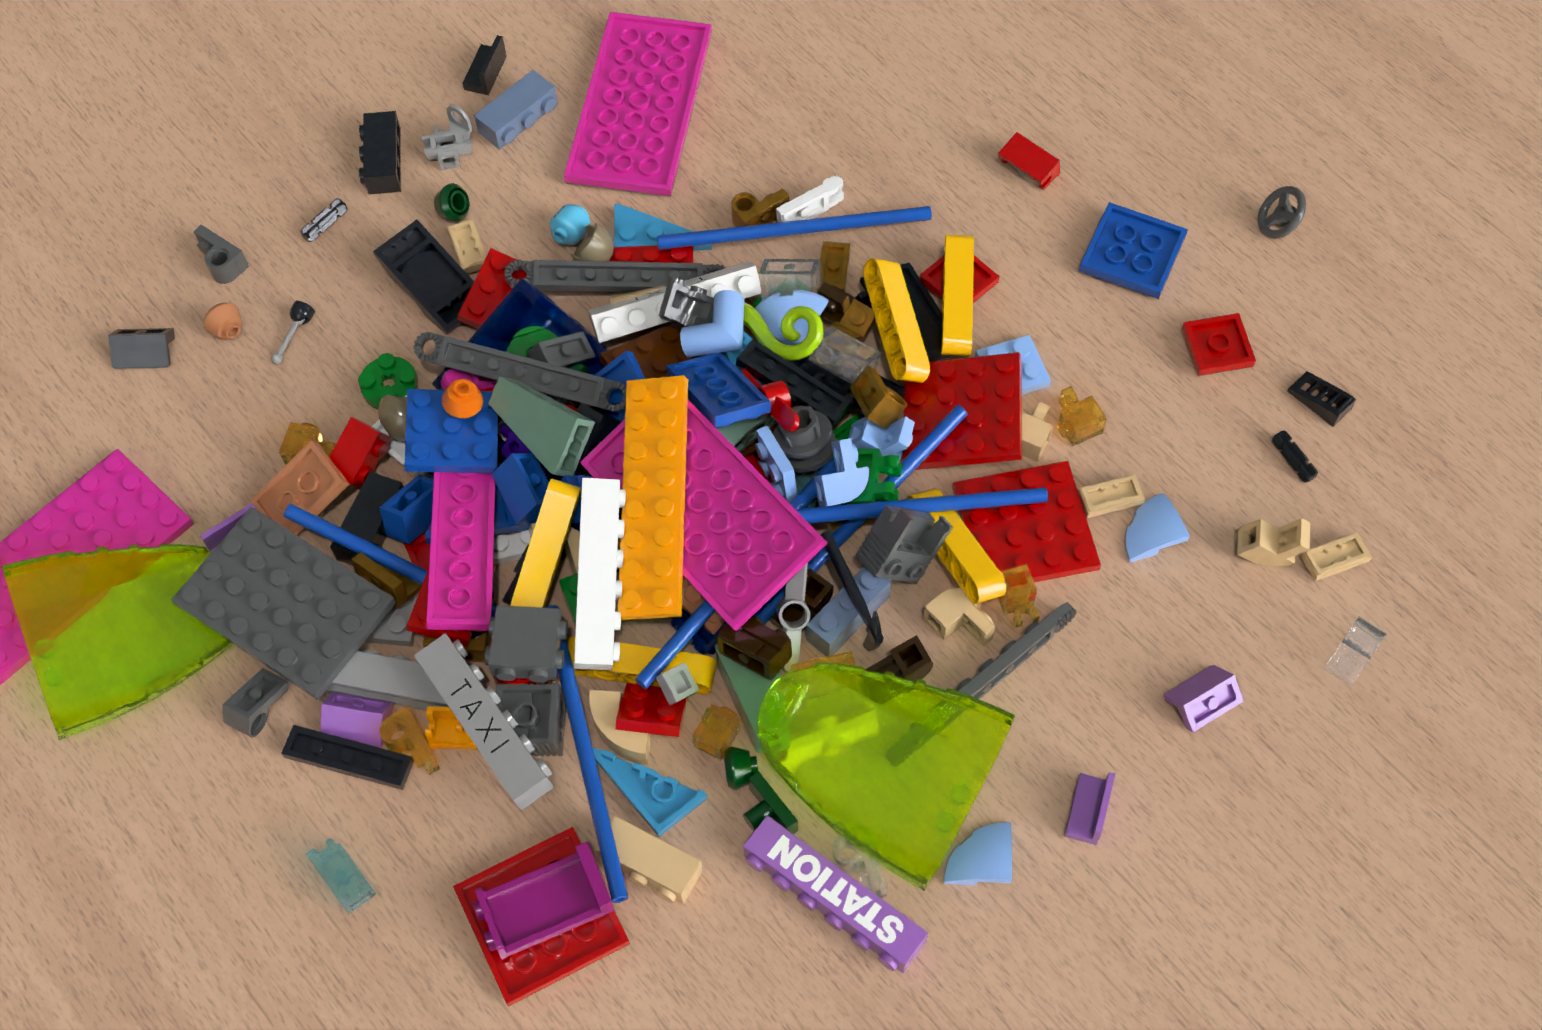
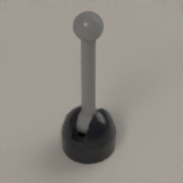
[271,300,315,364]

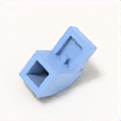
[848,417,915,462]
[813,438,869,506]

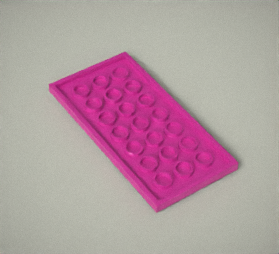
[564,12,712,196]
[580,400,827,631]
[0,448,194,685]

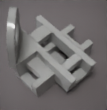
[422,104,472,170]

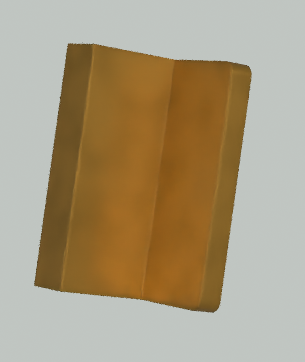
[352,552,422,609]

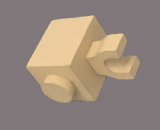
[1022,402,1053,462]

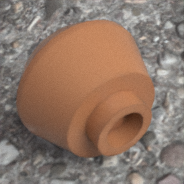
[204,303,242,340]

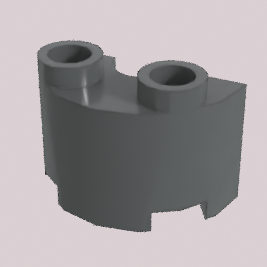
[659,277,714,326]

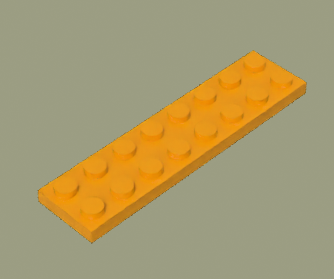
[618,375,688,620]

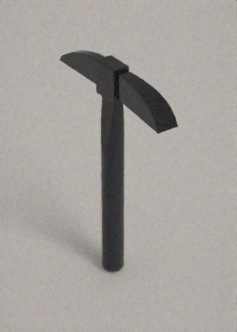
[821,531,884,651]

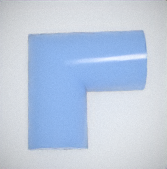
[680,290,744,358]

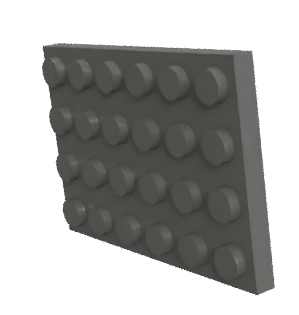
[171,507,396,700]

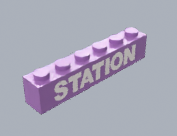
[743,815,928,973]

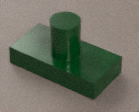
[743,771,798,834]

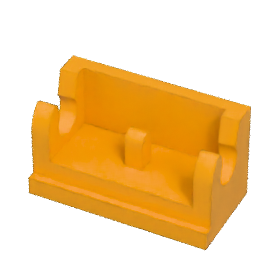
[425,706,478,750]

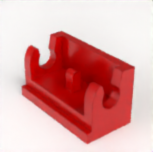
[998,132,1060,190]

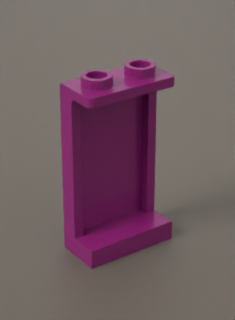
[472,842,615,959]

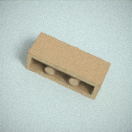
[595,816,703,904]

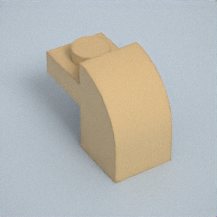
[1237,518,1310,567]
[923,588,995,646]

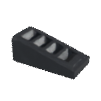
[1288,371,1356,427]

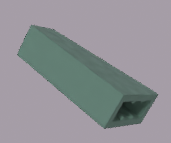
[488,376,595,476]
[715,644,789,753]

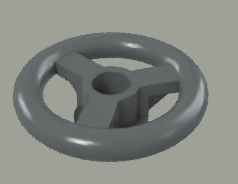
[1258,186,1306,239]

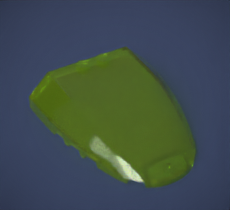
[2,544,232,740]
[757,663,1015,891]

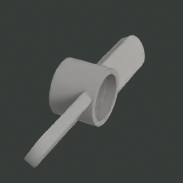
[776,563,810,672]

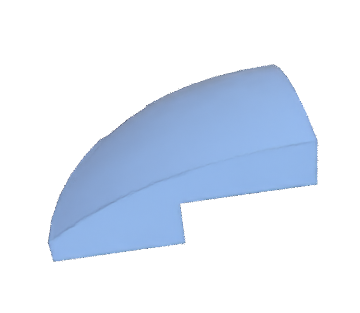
[755,290,829,345]
[1125,493,1190,563]
[944,822,1012,886]

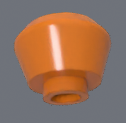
[442,379,483,418]

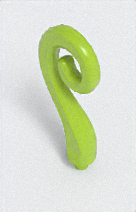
[743,302,824,361]

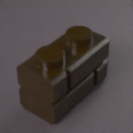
[717,616,792,681]

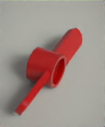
[740,368,800,432]

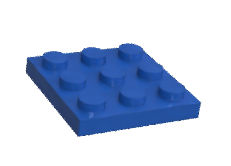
[1079,202,1188,299]
[404,389,498,473]

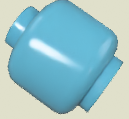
[549,204,590,246]

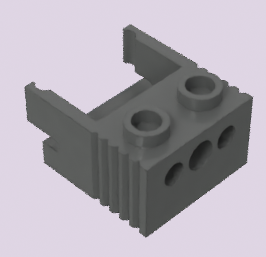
[856,505,953,583]
[495,683,566,757]

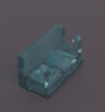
[306,839,376,914]

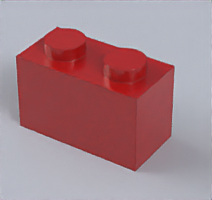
[329,417,392,488]

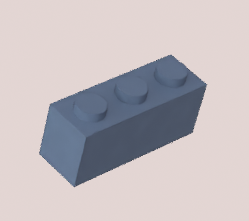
[474,70,558,150]
[806,566,891,659]

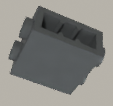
[485,605,568,683]

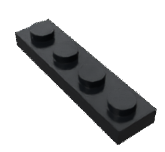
[735,339,851,427]
[281,725,414,790]

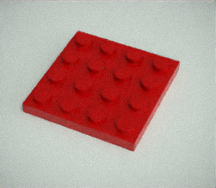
[903,352,1022,470]
[952,461,1101,588]
[453,827,630,1007]

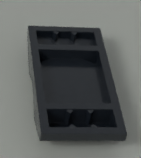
[373,219,474,335]

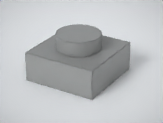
[656,662,699,705]

